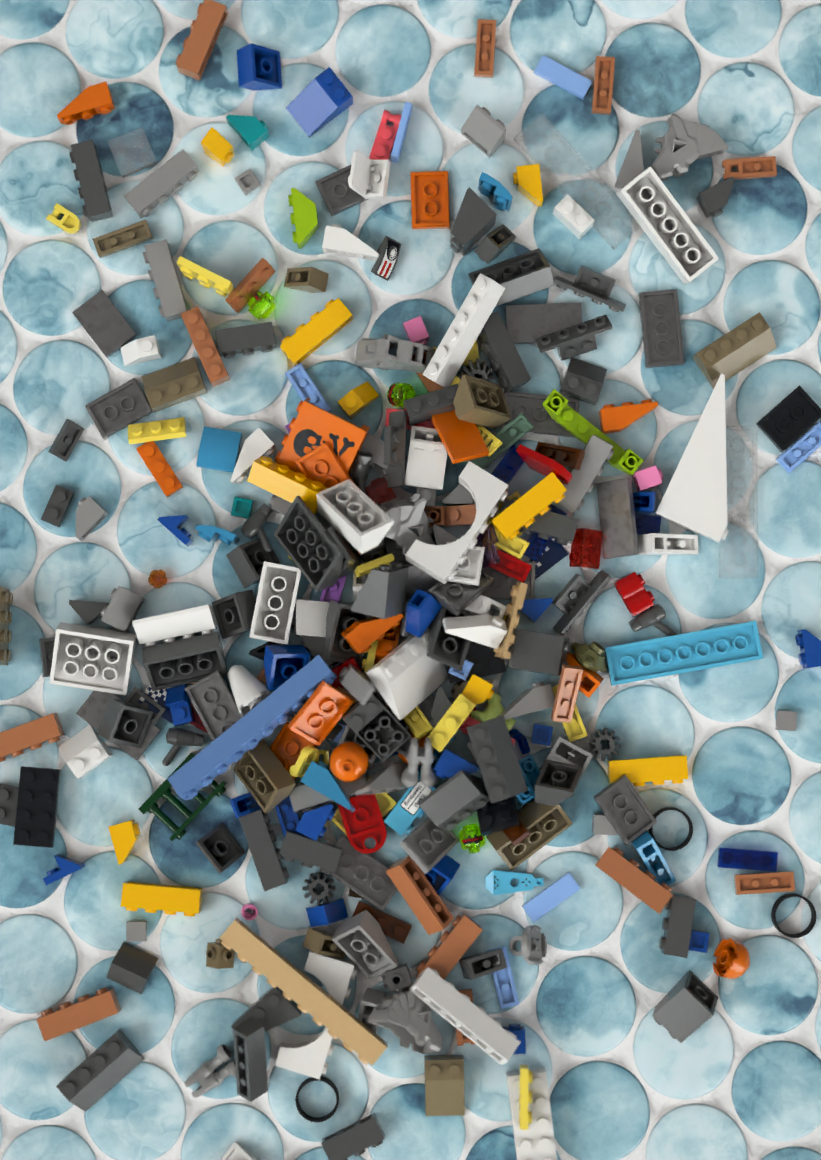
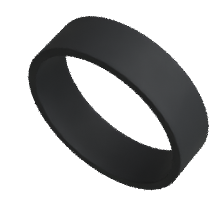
[649,807,693,851]
[771,893,816,938]
[296,1076,339,1122]

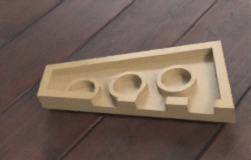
[493,582,528,659]

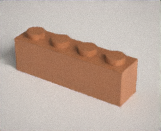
[176,0,228,81]
[181,306,231,387]
[0,713,64,762]
[595,847,674,914]
[386,855,454,935]
[415,913,483,979]
[36,987,121,1042]

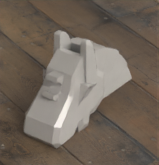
[651,114,729,181]
[355,334,436,374]
[378,493,435,555]
[367,985,442,1054]

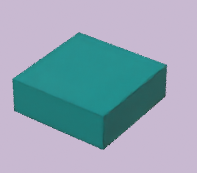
[231,496,254,519]

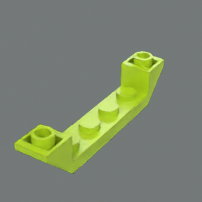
[542,389,644,476]

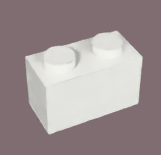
[553,194,595,240]

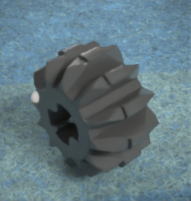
[460,358,493,382]
[588,728,621,761]
[302,872,336,905]

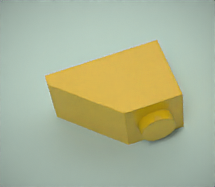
[201,127,234,167]
[513,164,543,207]
[338,381,380,420]
[462,674,494,705]
[109,819,141,864]

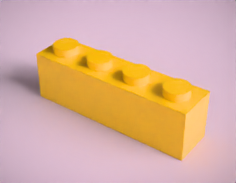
[280,298,353,366]
[247,456,328,514]
[491,472,567,541]
[607,755,689,786]
[121,881,203,916]

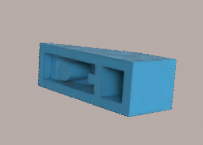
[300,761,355,812]
[631,831,676,886]

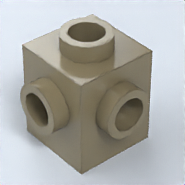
[206,939,235,969]

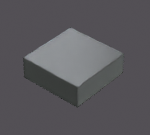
[235,168,261,196]
[775,711,797,731]
[126,921,147,942]

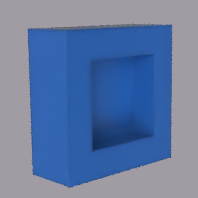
[531,724,553,746]
[689,930,710,953]

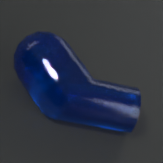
[509,729,531,754]

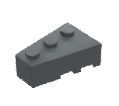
[231,987,302,1032]

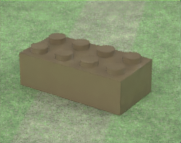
[0,586,13,665]

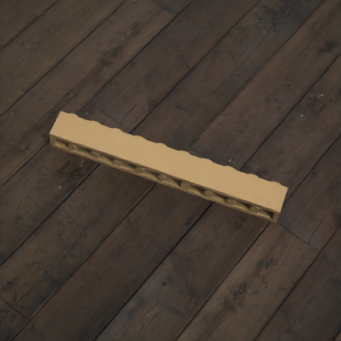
[220,918,388,1066]

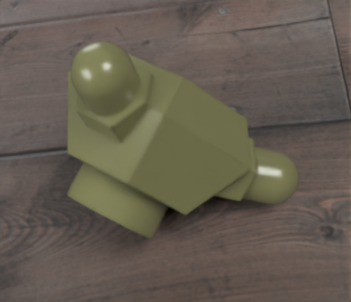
[571,641,608,672]

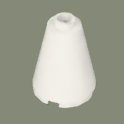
[227,665,272,717]

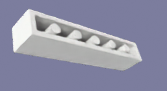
[422,273,505,388]
[409,967,521,1065]

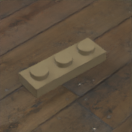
[93,220,153,258]

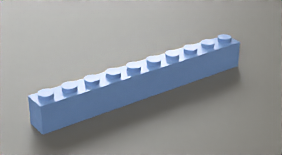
[167,655,337,800]

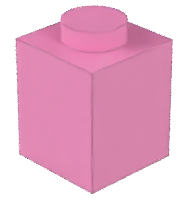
[403,316,429,345]
[632,465,664,492]

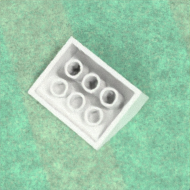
[49,622,137,695]
[366,628,449,721]

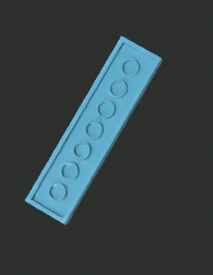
[604,621,763,686]

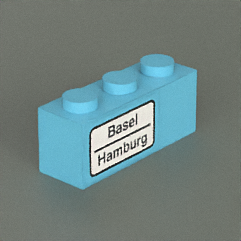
[384,775,437,836]

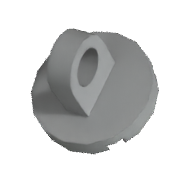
[509,925,547,965]

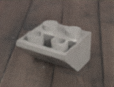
[461,105,506,158]
[101,586,145,632]
[539,736,593,778]

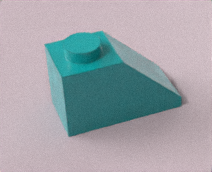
[226,115,269,151]

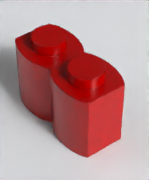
[614,572,655,617]

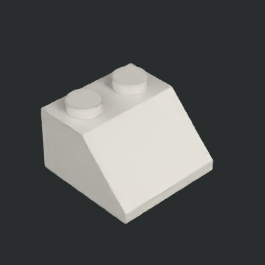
[59,724,113,779]

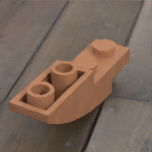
[424,504,476,528]

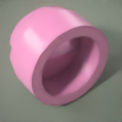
[241,903,258,920]

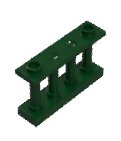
[138,752,227,841]

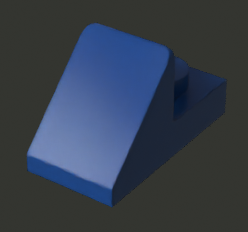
[157,515,193,547]
[165,684,194,727]
[43,854,85,885]

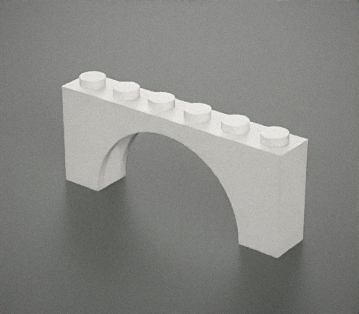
[405,461,509,585]
[274,950,357,1080]

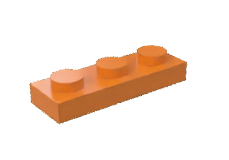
[136,441,183,497]

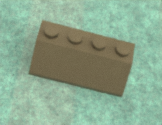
[693,312,777,389]
[486,799,573,871]

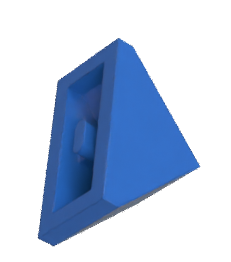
[633,492,655,514]
[519,598,553,623]
[230,792,262,818]
[306,898,348,927]

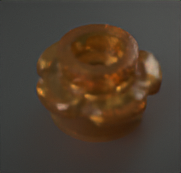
[148,570,167,588]

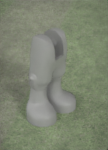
[401,738,438,787]
[184,1044,236,1098]

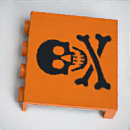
[274,397,370,474]

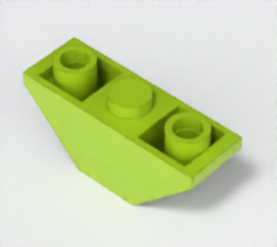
[288,188,319,249]

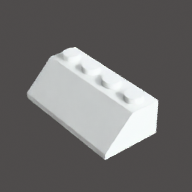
[316,479,394,554]
[249,561,301,645]
[132,604,217,647]

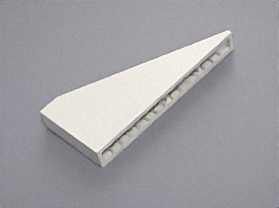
[656,373,729,543]

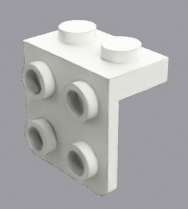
[348,150,391,199]

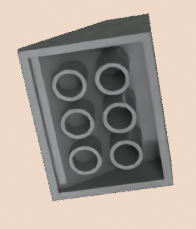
[273,496,344,592]

